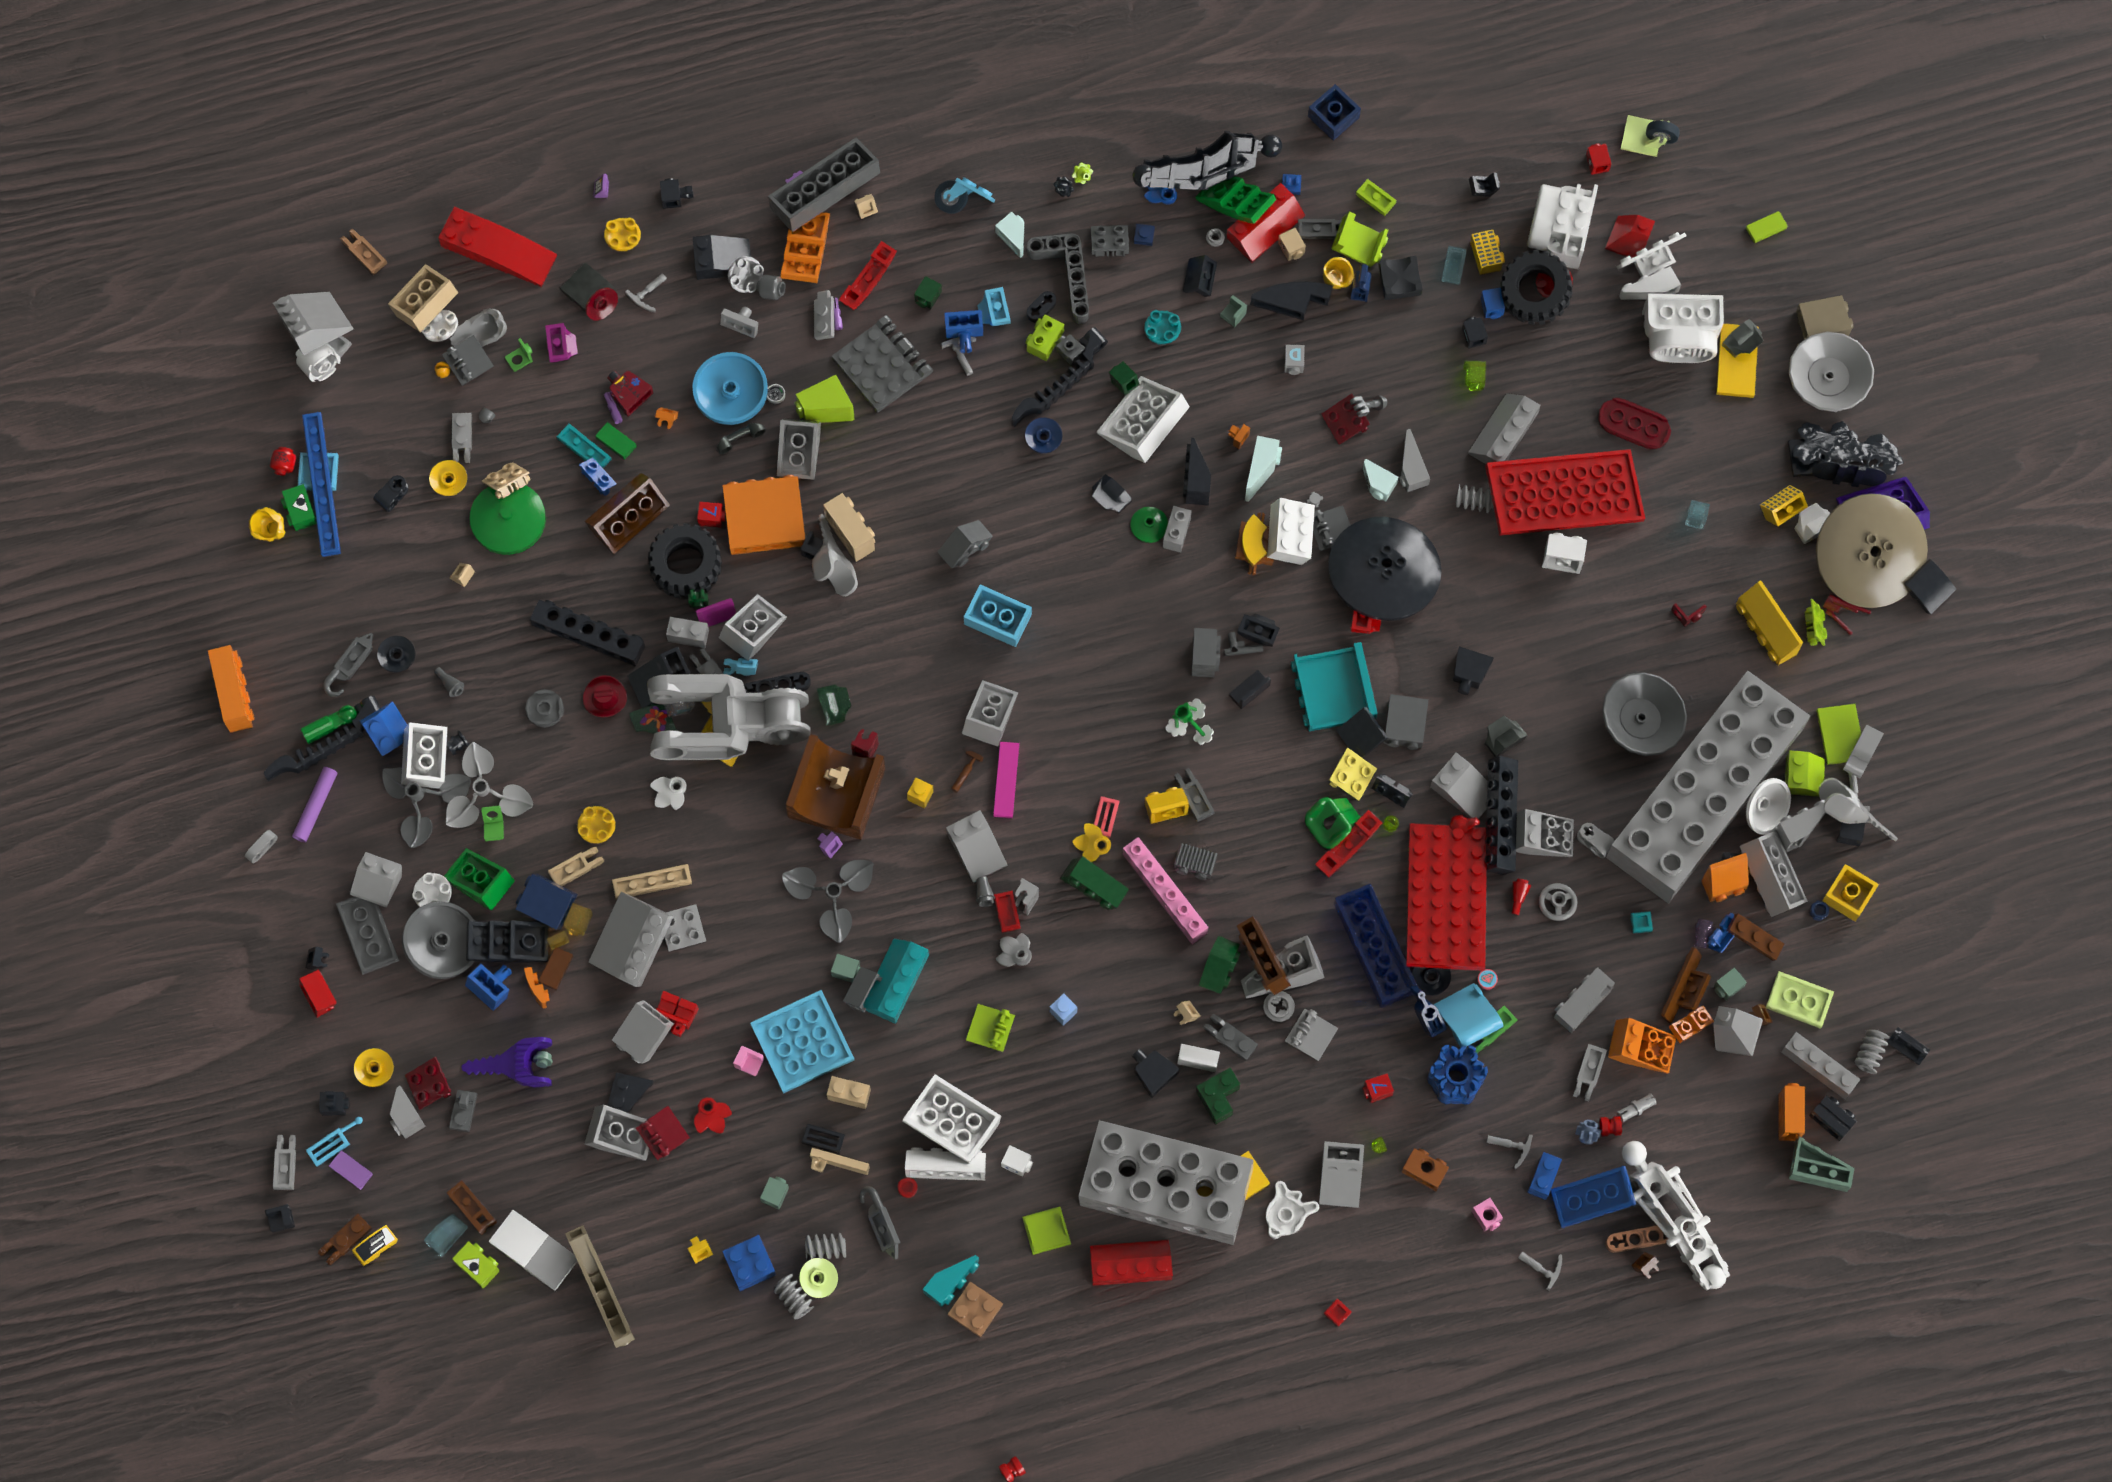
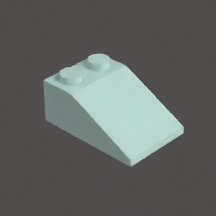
[1245,436,1282,502]

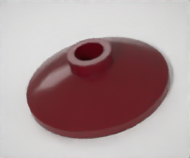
[585,288,618,321]

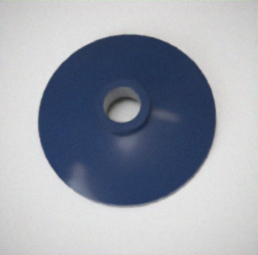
[1025,417,1063,453]

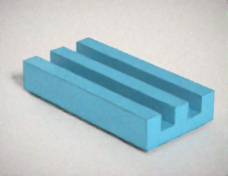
[306,1128,350,1167]

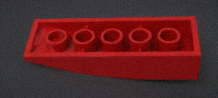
[438,207,557,287]

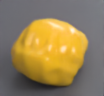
[249,507,285,542]

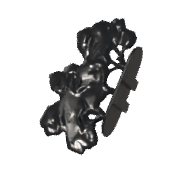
[1793,421,1904,487]

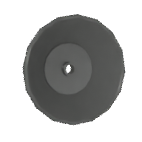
[1602,672,1687,756]

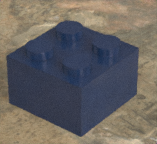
[1308,84,1361,141]

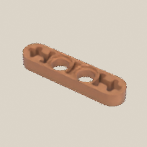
[1606,1226,1668,1253]

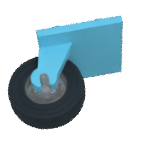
[934,177,995,214]

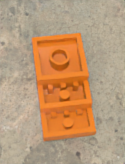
[781,212,830,283]

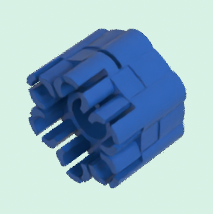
[1427,1045,1488,1104]

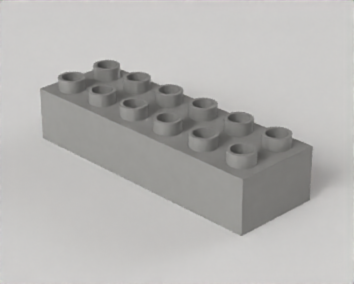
[1606,671,1810,904]

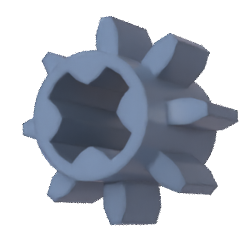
[1575,1120,1602,1144]

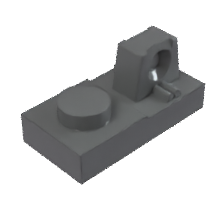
[449,1090,478,1132]

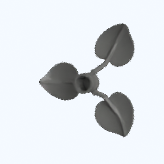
[383,767,471,848]
[782,860,874,943]

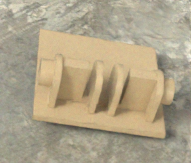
[482,463,530,499]

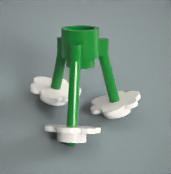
[1166,698,1214,745]

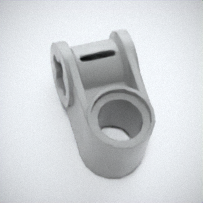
[1577,823,1615,858]

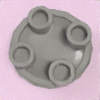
[728,256,764,293]

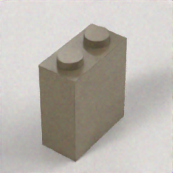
[1796,295,1853,340]

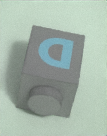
[1284,345,1305,375]

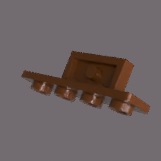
[1661,947,1711,1023]

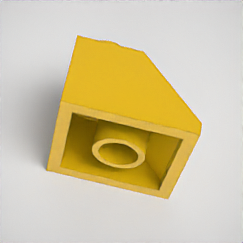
[1145,787,1189,824]

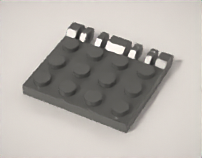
[832,315,933,413]

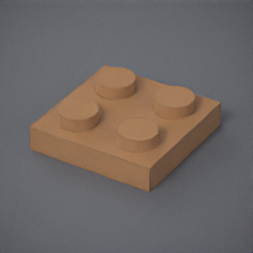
[948,1282,1003,1338]

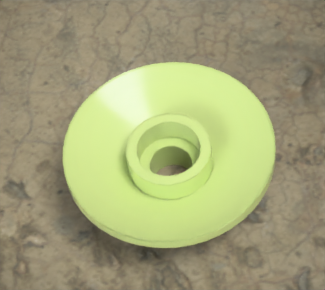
[799,1258,838,1298]

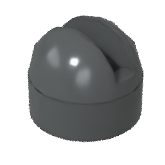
[479,407,496,424]

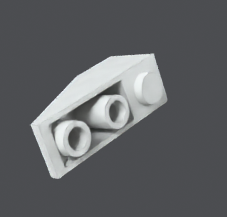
[1619,266,1681,300]

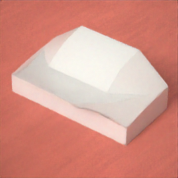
[1794,503,1830,544]

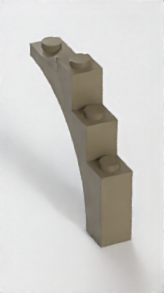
[565,1225,635,1348]

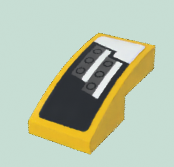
[352,1225,398,1266]

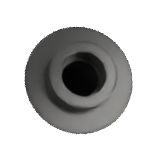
[434,667,464,697]

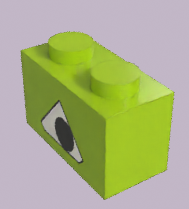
[452,1241,499,1288]

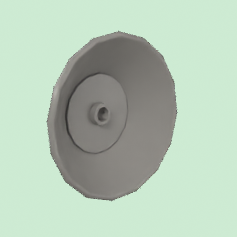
[1788,331,1874,412]

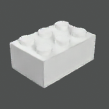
[1267,498,1315,565]
[401,723,447,789]

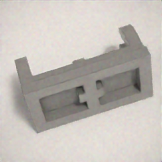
[1015,878,1039,915]

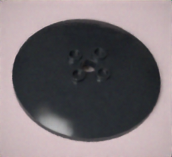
[1328,517,1441,621]

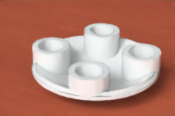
[422,310,458,342]
[413,873,452,907]

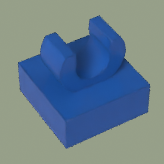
[1282,174,1301,195]

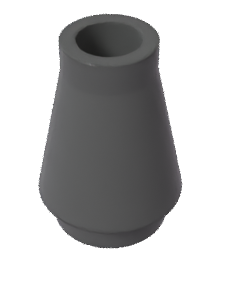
[976,877,995,907]

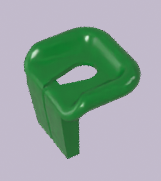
[1305,797,1361,849]

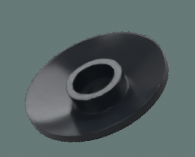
[377,636,416,673]
[1412,967,1451,996]

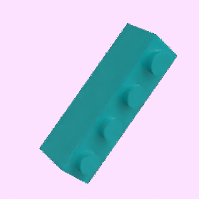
[863,939,929,1024]

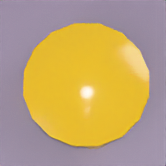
[604,218,641,251]
[577,806,616,844]

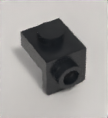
[1469,172,1500,197]

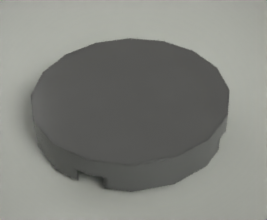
[525,689,564,728]

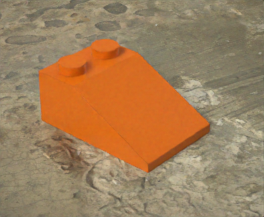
[1701,853,1749,902]

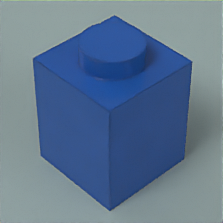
[1480,288,1505,319]

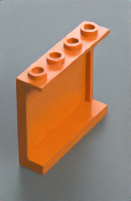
[723,475,805,555]

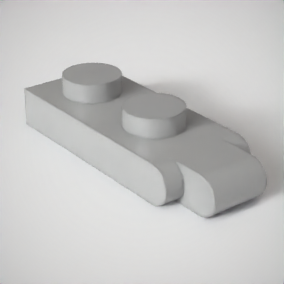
[814,290,834,340]

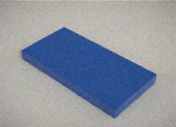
[1551,1166,1637,1228]

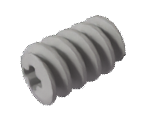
[1456,484,1494,513]
[1854,1030,1890,1074]
[805,1233,846,1260]
[774,1274,814,1319]

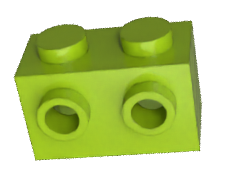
[1025,314,1064,361]

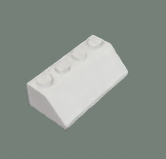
[905,1148,986,1180]

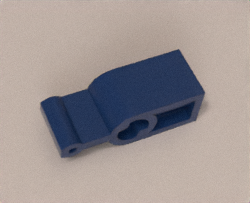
[1351,264,1371,302]
[1410,985,1447,1038]

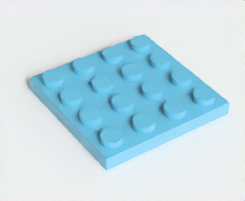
[750,990,854,1094]

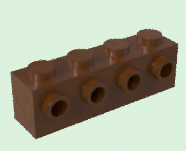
[1237,916,1291,995]

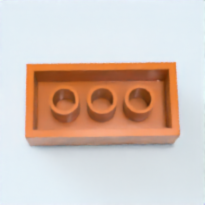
[208,645,254,733]

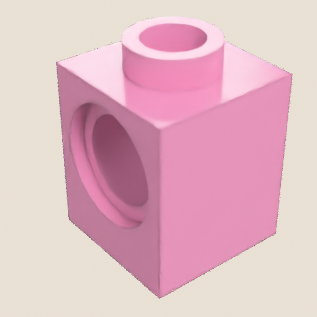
[1472,1198,1503,1231]

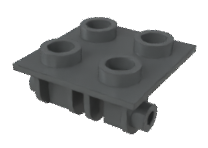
[1091,225,1129,257]
[442,335,494,386]
[1313,505,1350,551]

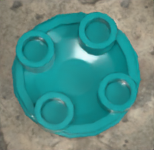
[1144,310,1181,344]

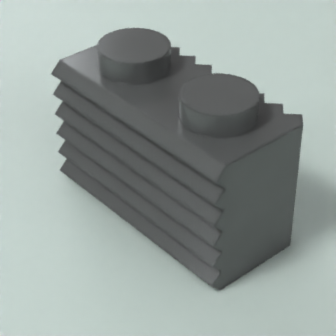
[1173,843,1217,880]

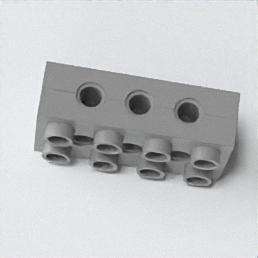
[1079,1120,1253,1245]

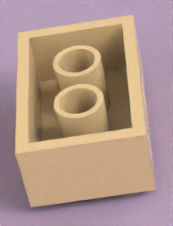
[388,264,458,333]
[823,493,876,562]

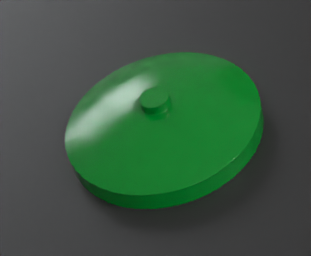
[470,484,546,555]

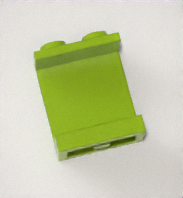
[1331,211,1388,267]

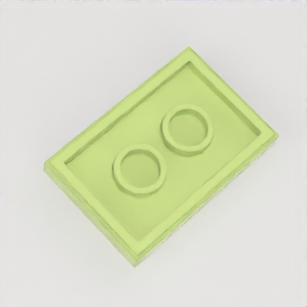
[1766,971,1834,1029]

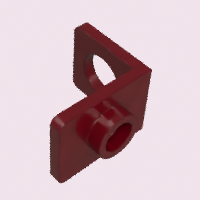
[1671,603,1707,627]

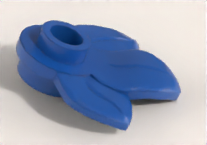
[1144,187,1177,204]

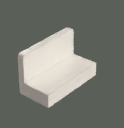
[1177,1044,1220,1072]

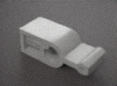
[1843,725,1884,778]

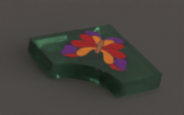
[629,703,677,734]

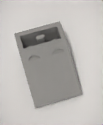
[1775,800,1825,853]
[1516,809,1574,857]
[1319,1141,1364,1208]

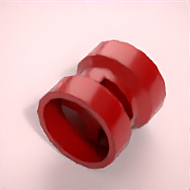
[1599,1116,1622,1137]
[998,1456,1026,1482]

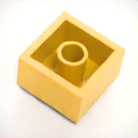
[1822,864,1879,922]

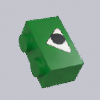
[281,484,317,531]

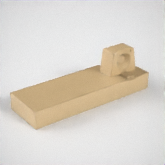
[810,1148,870,1175]

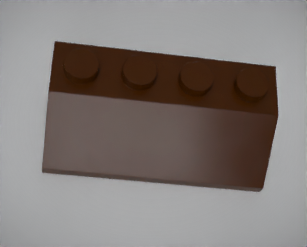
[584,473,670,554]

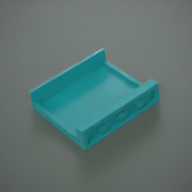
[1291,642,1378,732]

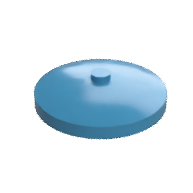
[693,352,768,425]

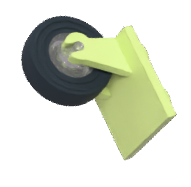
[1621,115,1680,157]

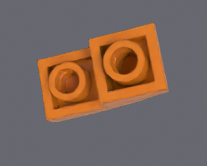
[524,967,550,1008]
[1669,1006,1714,1043]

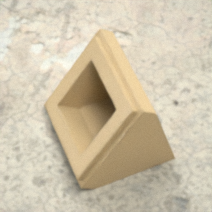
[450,563,475,587]

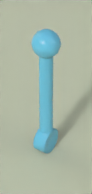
[327,1117,363,1142]

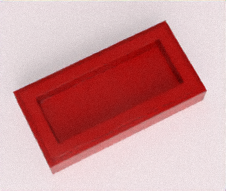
[994,891,1021,933]

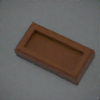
[538,947,573,991]

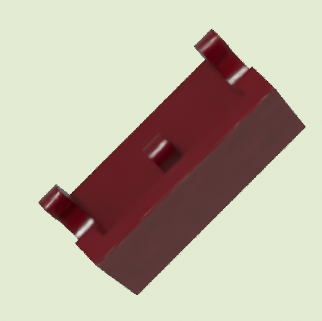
[851,729,879,758]

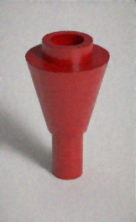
[1511,879,1531,915]

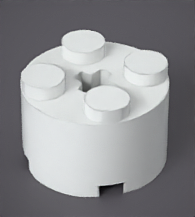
[296,343,340,382]

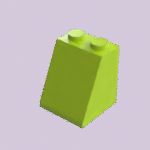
[795,375,855,423]

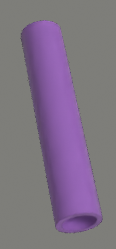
[292,767,338,843]

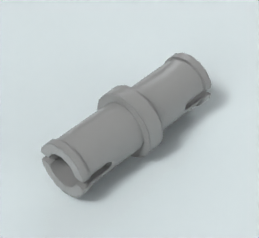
[1616,1093,1657,1123]

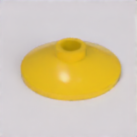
[429,460,467,496]
[354,1048,394,1087]

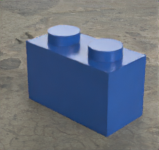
[1527,1152,1562,1200]

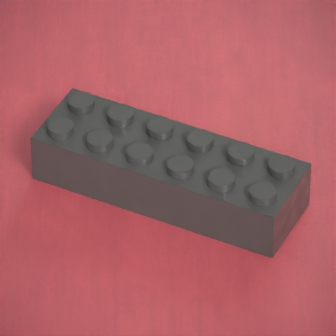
[768,138,880,232]

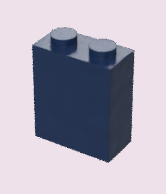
[516,874,578,930]

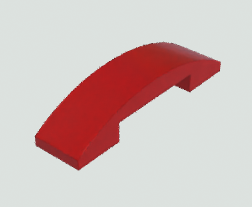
[839,241,897,310]
[1315,810,1383,878]

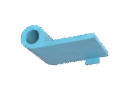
[1434,983,1504,1048]

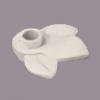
[650,777,687,810]

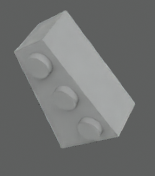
[1554,967,1615,1033]

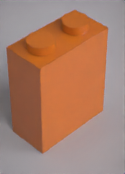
[1779,1083,1805,1141]

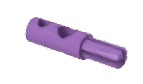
[834,297,843,330]
[604,392,623,424]

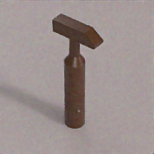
[951,751,984,793]

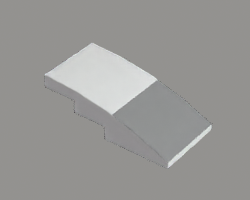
[489,1210,578,1291]

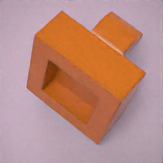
[655,407,679,429]
[1228,424,1250,449]

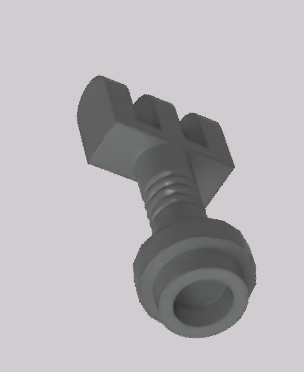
[1350,395,1387,417]

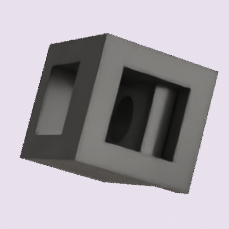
[1056,334,1085,366]

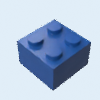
[723,1235,776,1291]

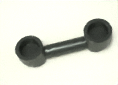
[717,423,766,455]

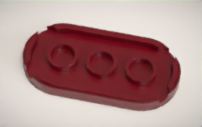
[1598,398,1671,449]

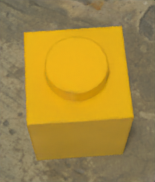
[907,778,933,809]

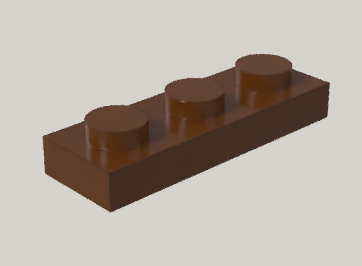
[1726,913,1784,961]

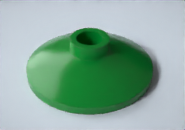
[1131,507,1168,543]

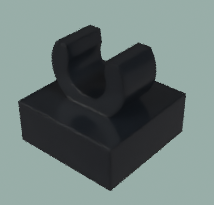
[305,947,329,970]

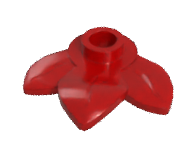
[694,1098,732,1134]

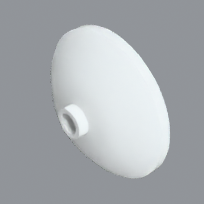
[1746,778,1791,835]

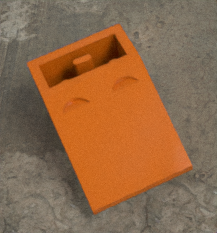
[1608,1018,1676,1074]

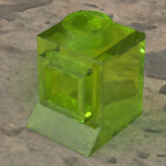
[1463,361,1486,391]

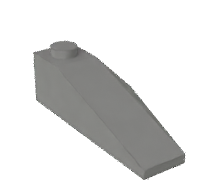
[1241,936,1325,998]

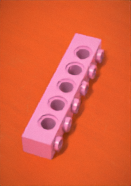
[1123,837,1208,944]

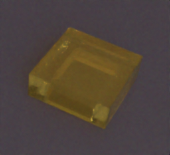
[547,931,569,950]

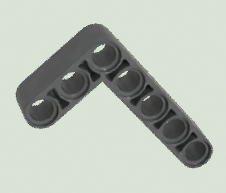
[1027,233,1089,324]

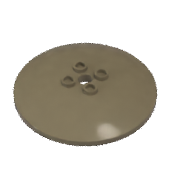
[1816,494,1928,608]

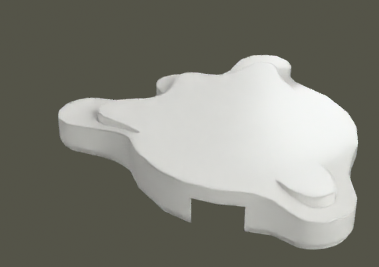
[1266,1181,1319,1239]

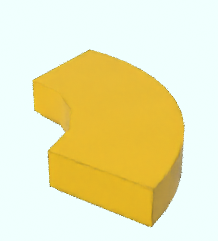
[1242,514,1267,567]

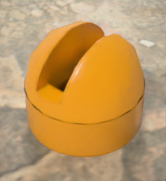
[435,362,450,378]

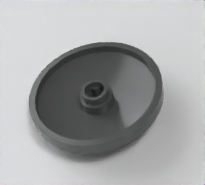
[402,902,474,979]

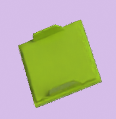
[1022,1207,1071,1255]

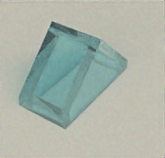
[1441,246,1467,285]

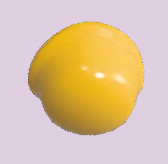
[1323,257,1354,289]

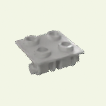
[665,904,706,951]
[1285,1009,1338,1061]

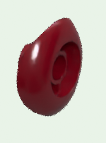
[583,675,627,718]

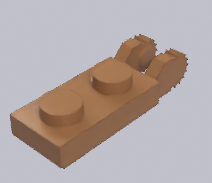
[340,229,387,275]

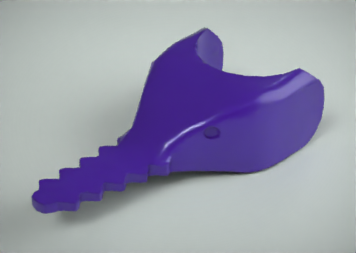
[462,1037,552,1087]

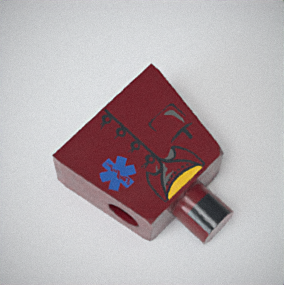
[607,371,654,417]

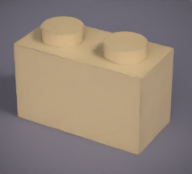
[827,1076,871,1109]

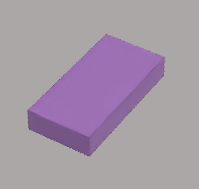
[329,1150,373,1190]

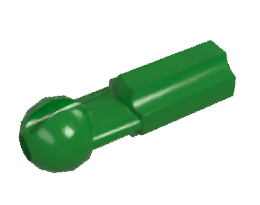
[301,705,357,744]

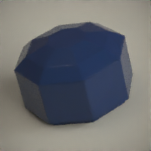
[1809,901,1829,921]

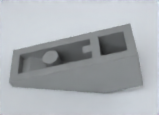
[1399,429,1430,492]

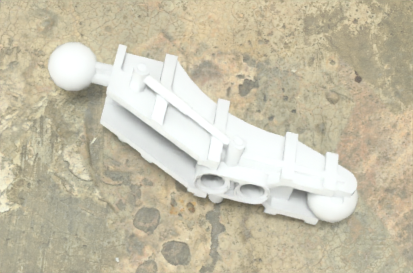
[1622,1141,1730,1291]

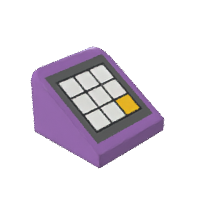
[594,174,609,198]

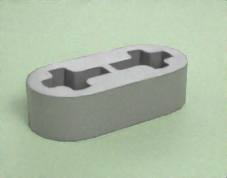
[245,830,278,863]

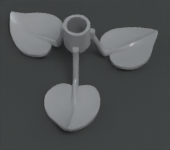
[446,742,533,828]

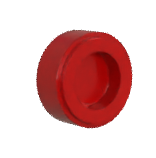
[898,1177,918,1198]

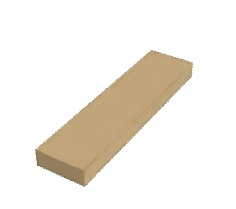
[612,864,692,900]

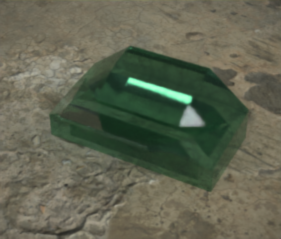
[817,684,852,726]

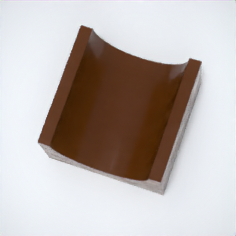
[786,734,885,840]

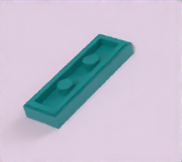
[557,424,612,468]

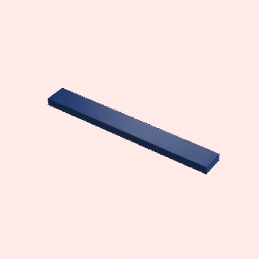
[302,412,341,557]

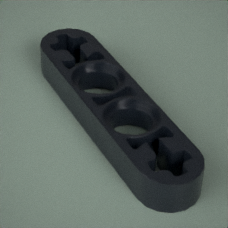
[744,672,811,693]

